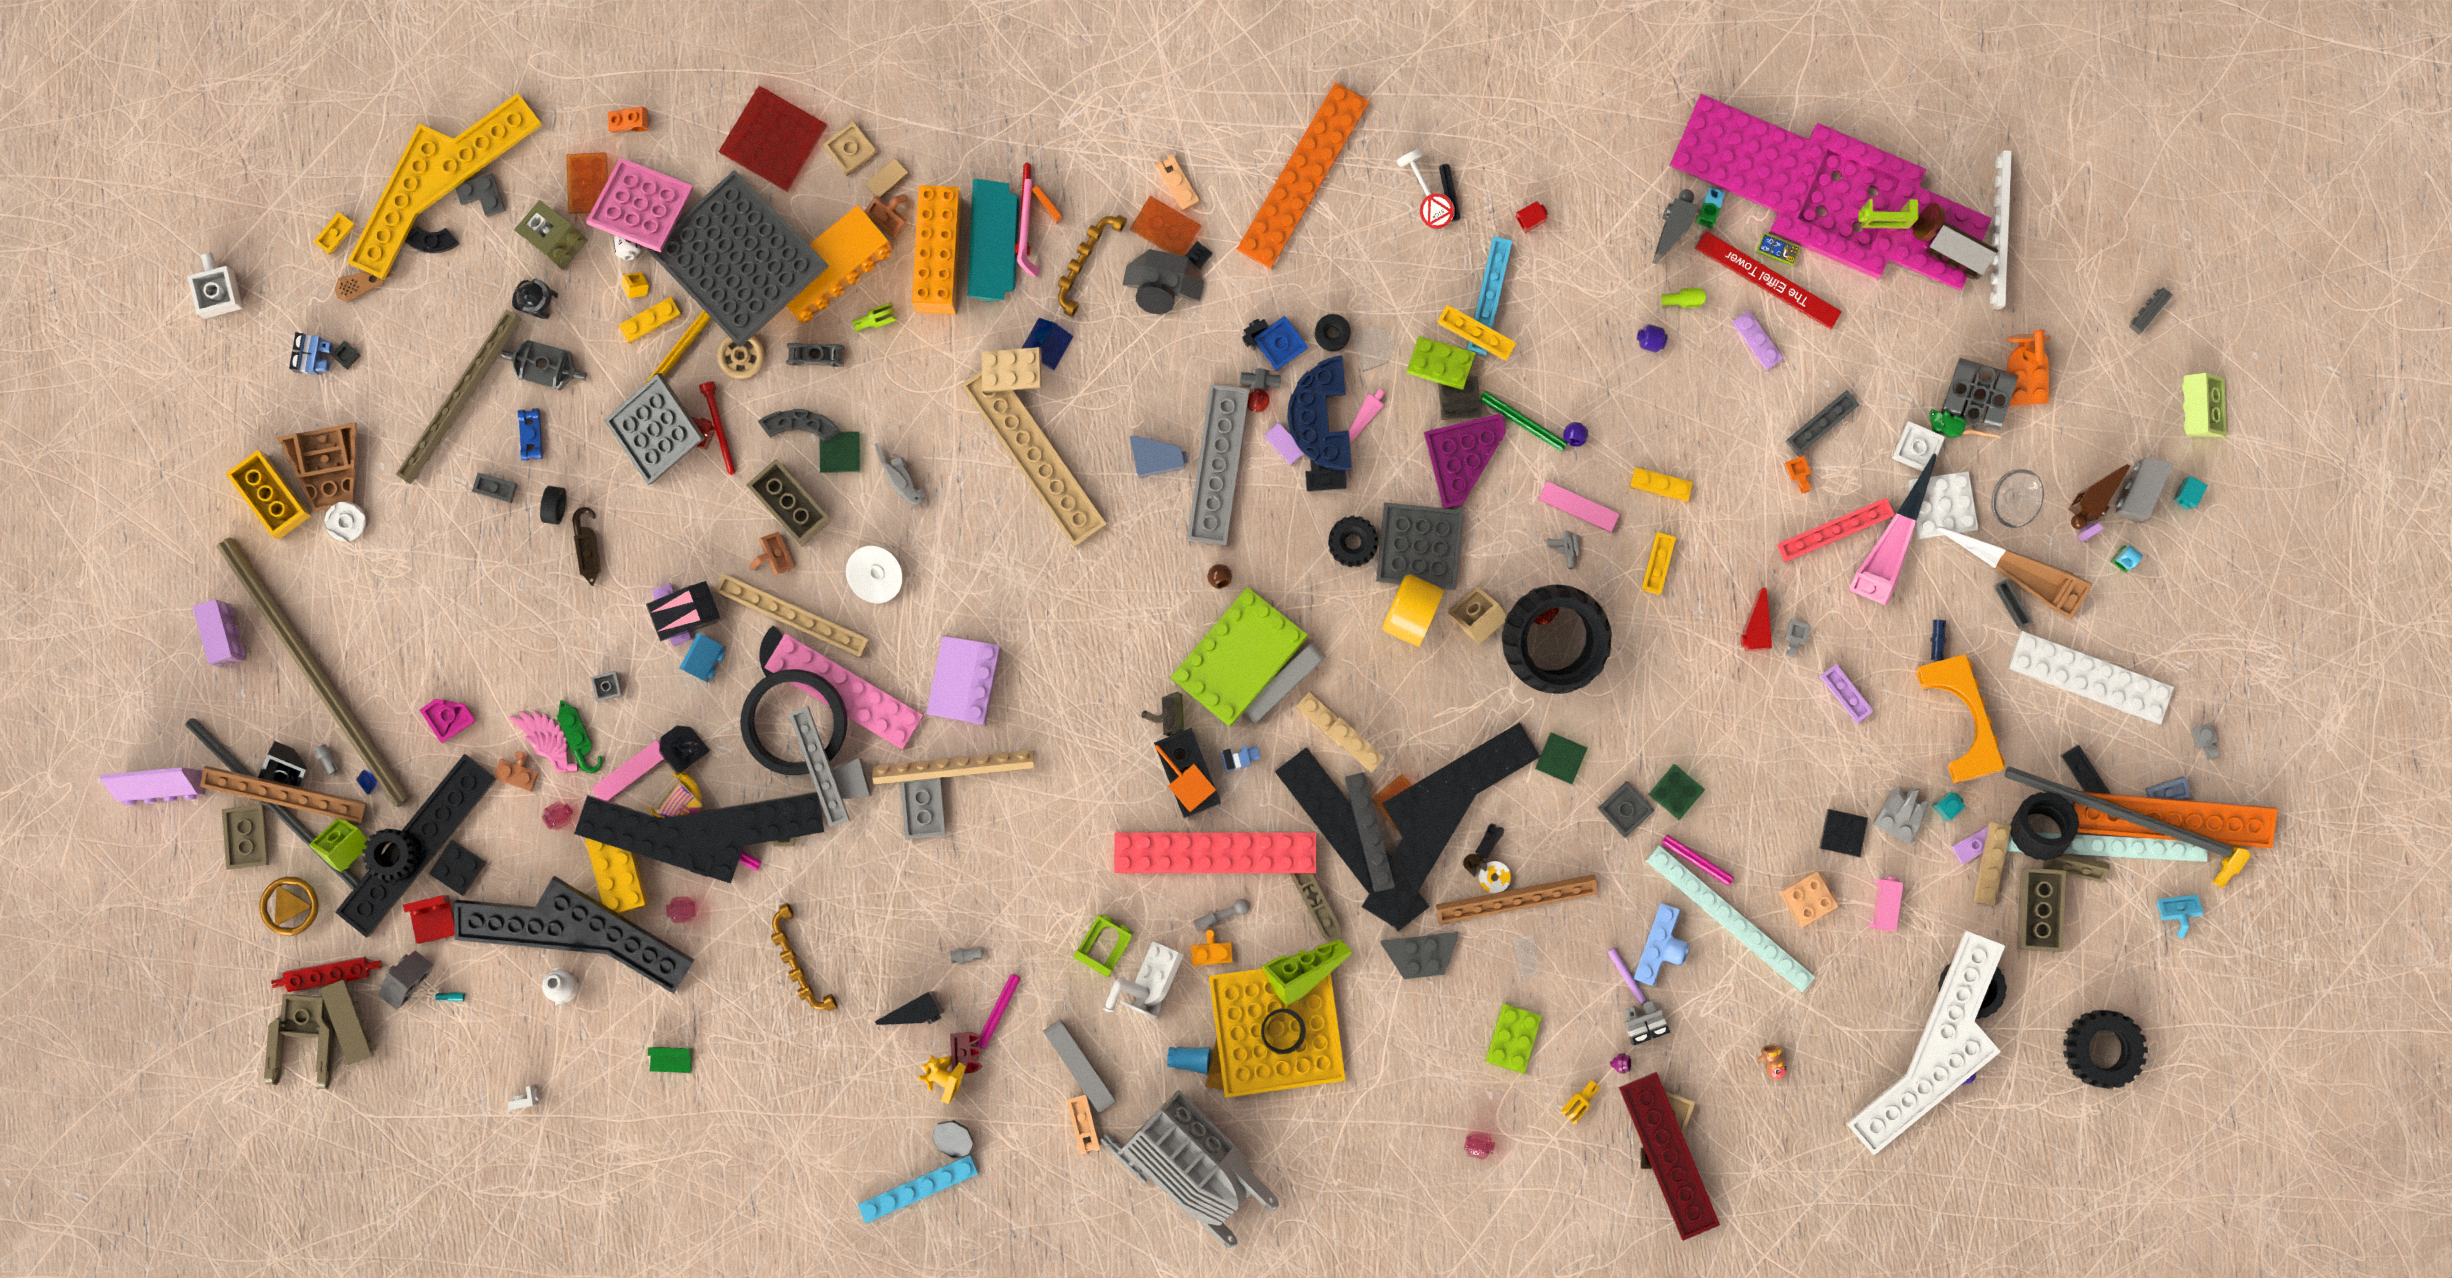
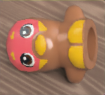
[1758,1044,1787,1079]

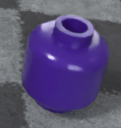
[1637,324,1668,353]

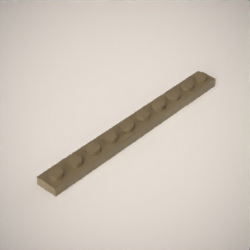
[395,309,522,484]

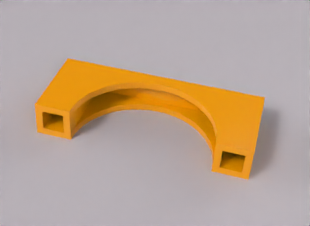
[1916,654,2005,785]

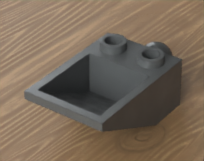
[1652,189,1698,264]

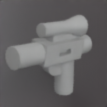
[1547,531,1580,569]

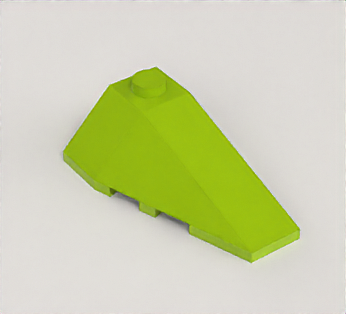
[1262,939,1352,1005]

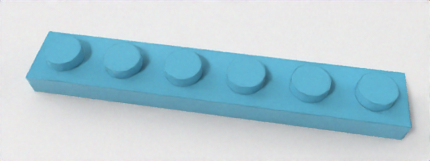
[1467,236,1512,356]
[858,1155,979,1224]

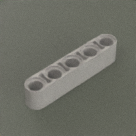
[1244,642,1326,724]
[1043,1019,1116,1113]

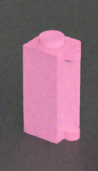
[1868,876,1903,931]

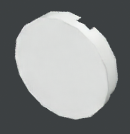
[325,501,366,541]

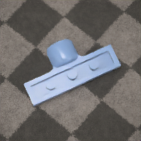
[1634,903,1689,987]

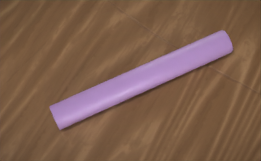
[1608,948,1646,1004]

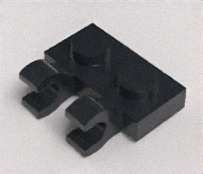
[1305,460,1347,492]

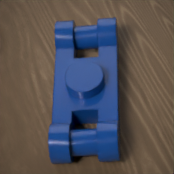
[518,408,543,461]

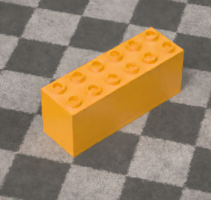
[912,185,963,315]
[786,205,892,324]

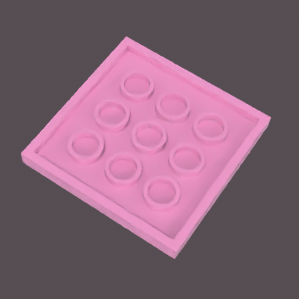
[587,158,694,252]

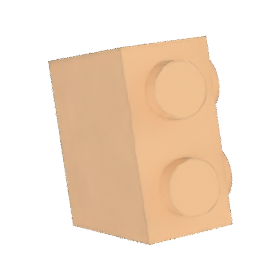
[1779,871,1838,927]

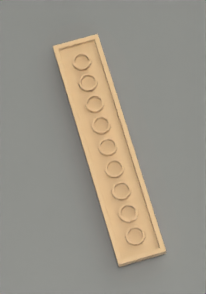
[961,371,1107,547]

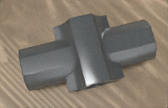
[1240,368,1281,392]

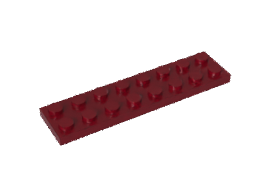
[1618,1072,1720,1241]

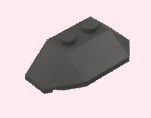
[1122,249,1204,302]

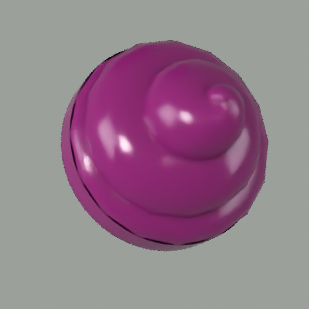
[1610,1053,1631,1074]

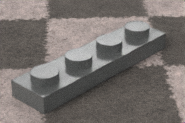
[1786,390,1860,456]

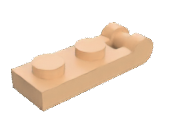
[1155,154,1199,212]
[1066,1094,1101,1155]

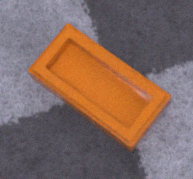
[1032,185,1062,224]

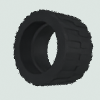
[2010,792,2079,860]
[1938,962,2007,1019]

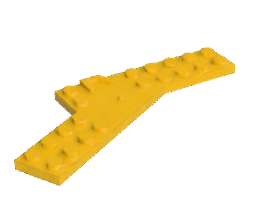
[347,93,542,280]

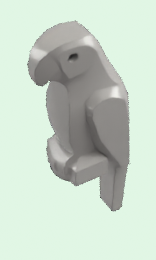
[875,443,926,506]

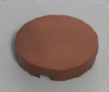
[1913,203,1946,242]

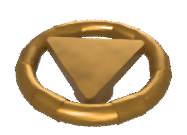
[259,876,319,936]

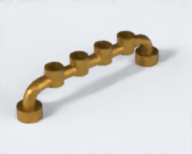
[1058,215,1127,317]
[771,902,838,1012]

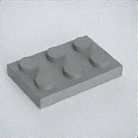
[900,778,946,840]

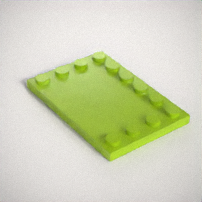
[1170,587,1308,728]

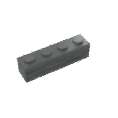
[2129,287,2173,334]
[1993,579,2032,629]

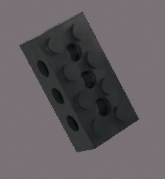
[1154,728,1221,819]

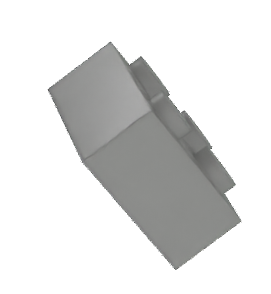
[591,671,623,702]

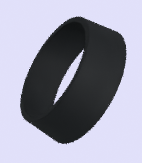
[1261,1009,1306,1054]

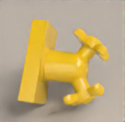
[918,1055,966,1104]

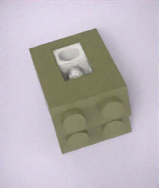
[514,200,588,270]

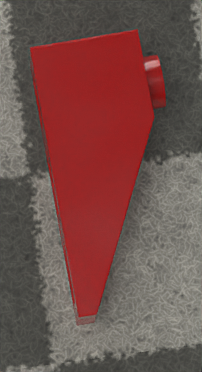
[1740,588,1772,651]

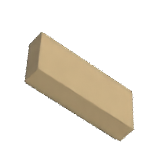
[866,158,908,198]

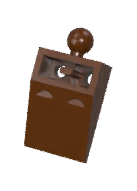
[2068,464,2130,530]

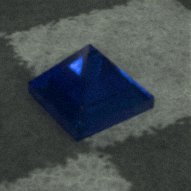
[356,769,377,795]

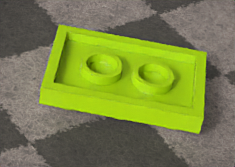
[1407,336,1476,390]
[1485,1003,1542,1074]

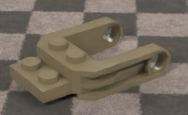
[264,994,335,1090]

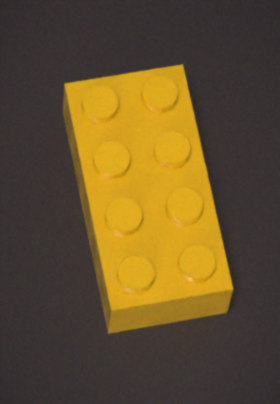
[225,450,312,540]
[585,838,649,914]

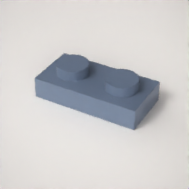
[2145,776,2191,799]

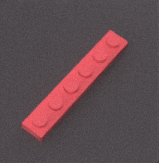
[1776,497,1895,563]

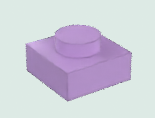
[2077,522,2103,542]

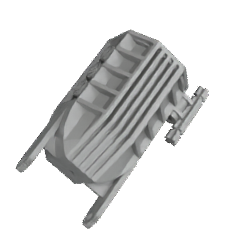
[1100,1090,1279,1249]

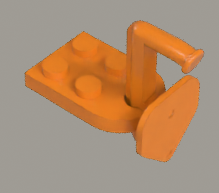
[2007,330,2050,406]

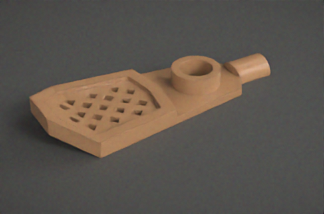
[335,269,393,302]

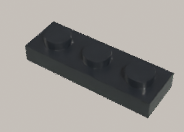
[2060,744,2111,794]

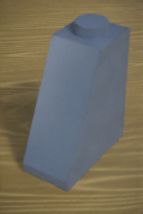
[1130,436,1188,478]

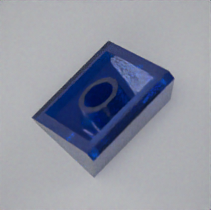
[1021,318,1073,371]

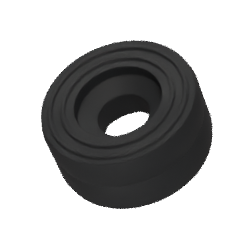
[1315,314,1351,351]

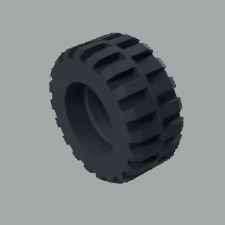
[2063,1010,2148,1089]

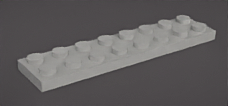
[1187,384,1249,546]

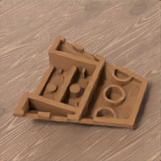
[277,422,357,512]

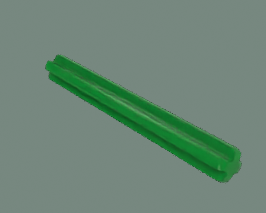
[1480,391,1567,452]

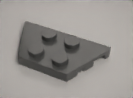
[1380,932,1458,979]

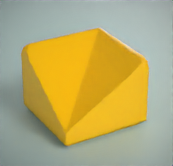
[622,272,649,298]

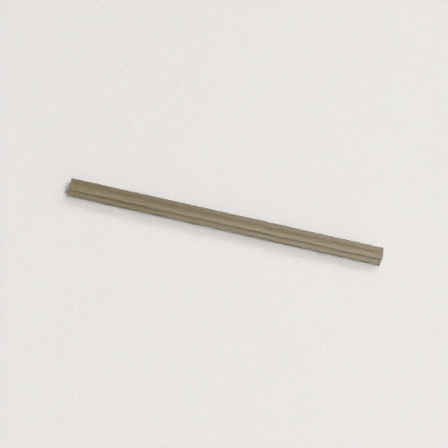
[216,537,410,807]

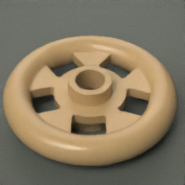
[717,336,765,379]

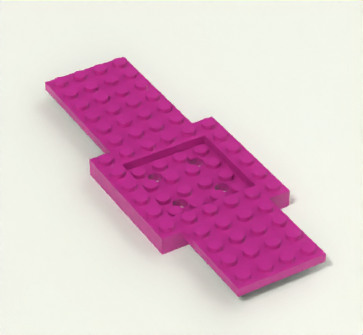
[1669,94,1992,291]

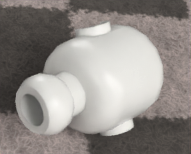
[542,967,579,1006]

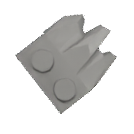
[1873,786,1929,844]

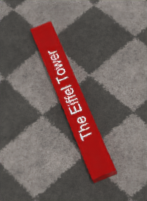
[1695,231,1842,330]

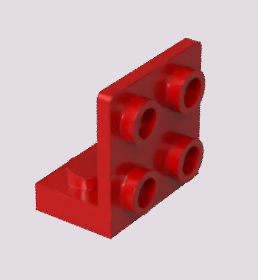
[403,895,455,944]

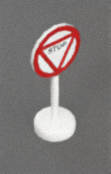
[1396,148,1454,229]

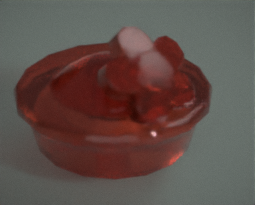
[1247,390,1270,412]

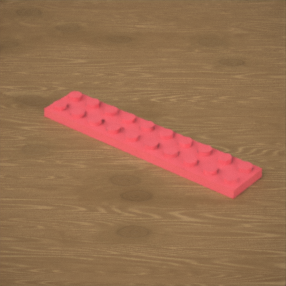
[1114,833,1316,873]

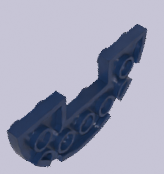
[1288,355,1352,471]

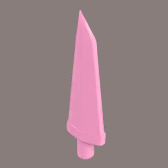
[1349,389,1385,442]

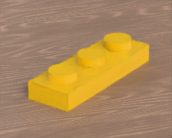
[619,297,681,343]
[1630,467,1693,502]
[1641,532,1676,595]

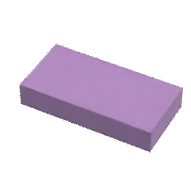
[1264,422,1303,465]

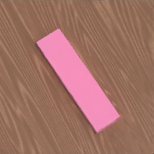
[1538,481,1620,533]
[591,740,665,801]

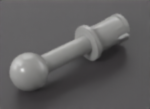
[1193,899,1250,931]

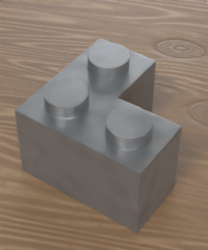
[378,950,433,1010]

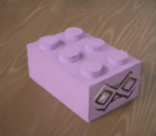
[193,599,245,668]

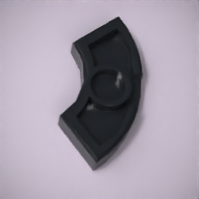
[405,226,459,253]
[759,625,783,677]

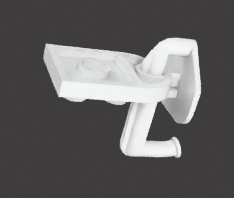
[1103,941,1184,1019]

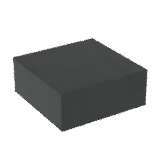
[331,341,361,370]

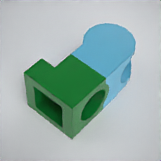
[1695,187,1725,229]
[2110,545,2143,573]

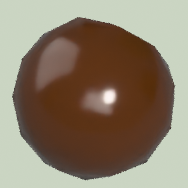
[1207,564,1232,589]

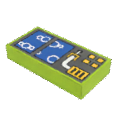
[1756,233,1800,266]

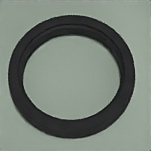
[740,669,848,775]

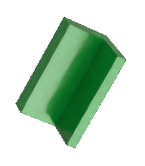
[648,1047,692,1073]

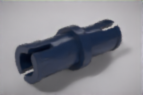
[1930,620,1947,660]

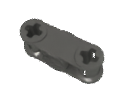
[786,343,845,367]

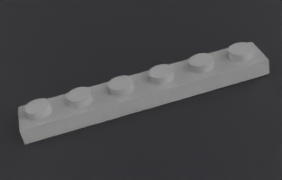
[788,706,850,827]

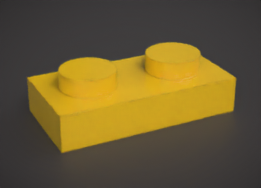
[313,212,356,255]

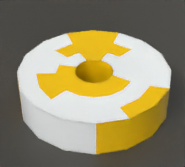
[1478,861,1511,893]

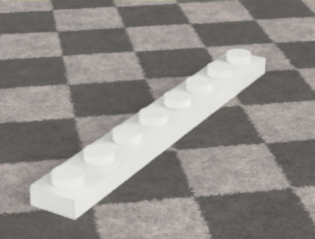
[1990,150,2012,310]

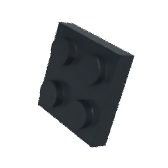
[1819,809,1868,857]
[429,840,486,896]

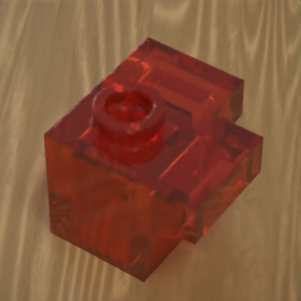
[691,417,715,451]

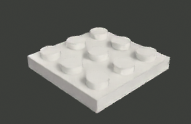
[1908,471,1978,539]

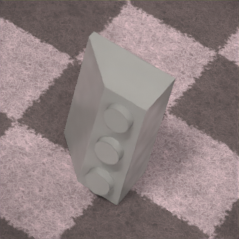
[2115,457,2174,523]

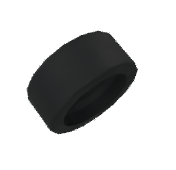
[540,486,566,525]

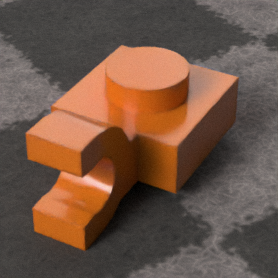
[1784,456,1811,494]

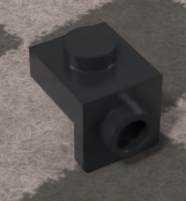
[1242,319,1268,350]

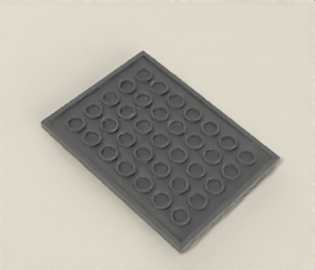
[647,170,829,347]

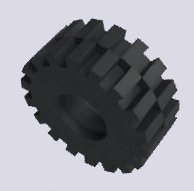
[1328,515,1379,568]

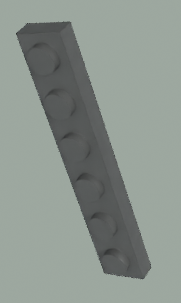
[1345,772,1395,892]

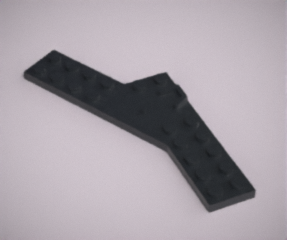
[1361,722,1540,928]
[574,792,824,884]

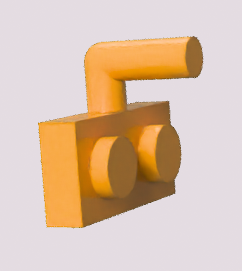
[1191,930,1233,966]

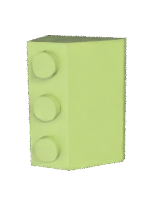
[2182,373,2227,437]

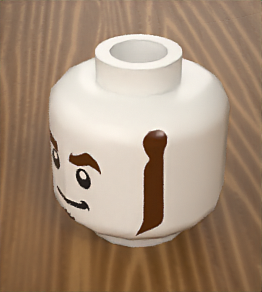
[613,235,641,261]

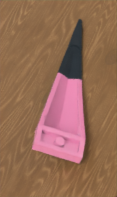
[1849,453,1937,606]

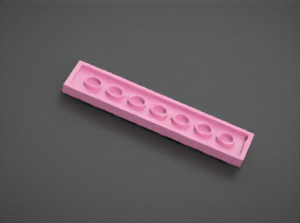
[764,633,923,750]

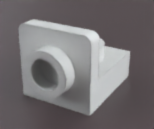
[507,1085,539,1110]

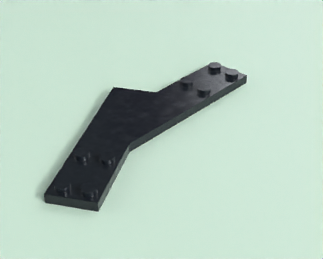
[454,876,695,994]

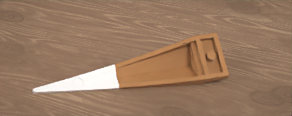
[1938,526,2093,619]

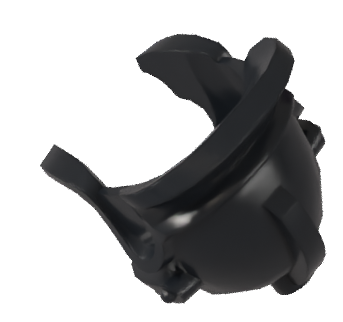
[512,278,558,319]

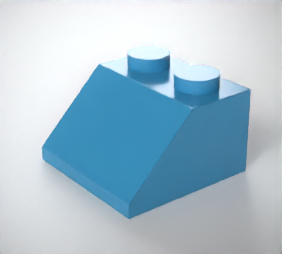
[679,633,726,683]

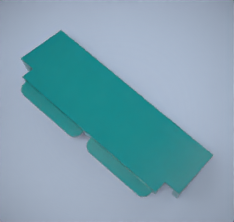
[967,179,1019,302]

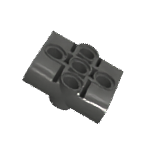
[1941,358,2018,430]

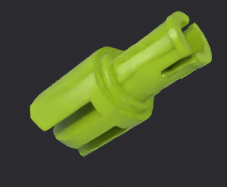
[1661,288,1706,309]
[852,302,898,332]

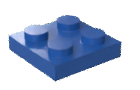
[1253,316,1308,371]

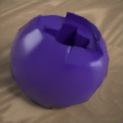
[1563,422,1589,447]

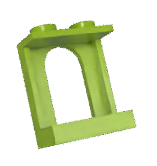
[1858,199,1918,229]
[1073,914,1133,978]

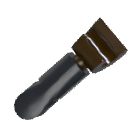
[1463,823,1504,877]

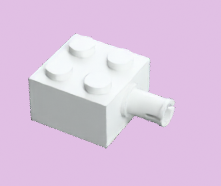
[187,253,243,319]

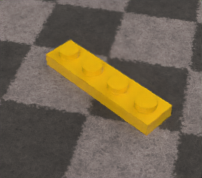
[1437,305,1516,361]

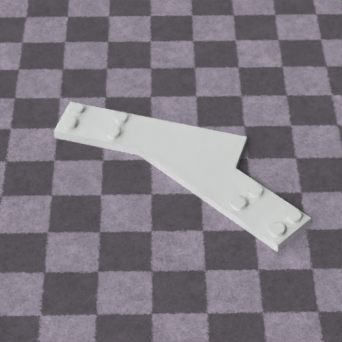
[1847,930,2005,1155]

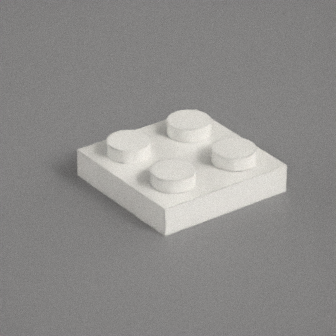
[1892,421,1945,471]

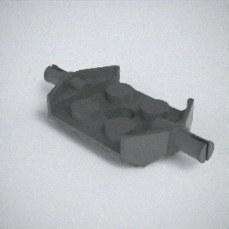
[501,340,587,391]

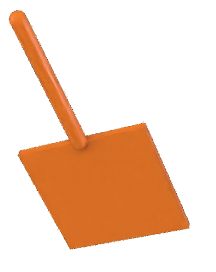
[1155,745,1216,812]

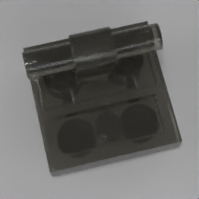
[1438,376,1482,420]

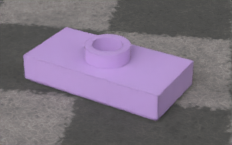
[1951,827,1988,864]

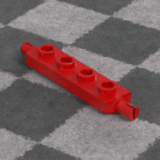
[271,956,382,992]

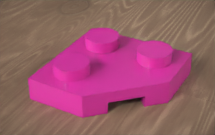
[420,699,476,743]

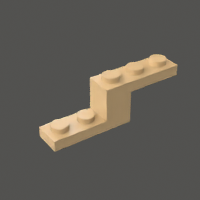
[1296,692,1385,773]

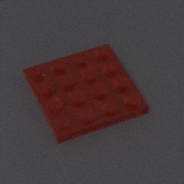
[718,85,827,192]

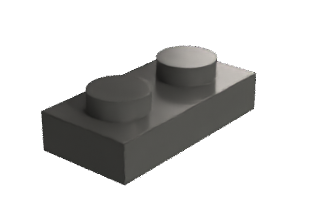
[472,473,518,503]

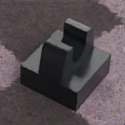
[1185,241,1213,269]

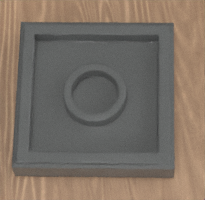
[1597,781,1654,838]

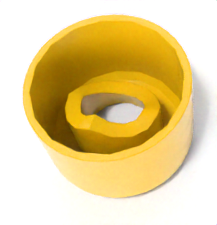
[1382,574,1445,647]

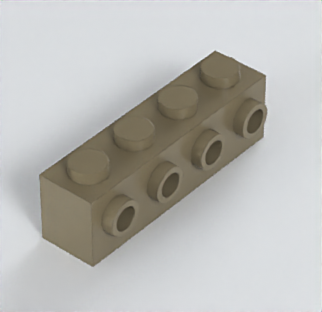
[320,979,376,1065]

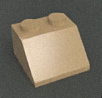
[1448,586,1507,645]

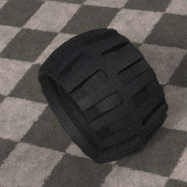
[1502,584,1612,694]

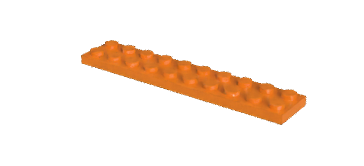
[1237,82,1369,269]
[2072,791,2278,848]

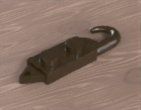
[572,507,601,586]

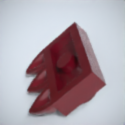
[950,1032,983,1074]

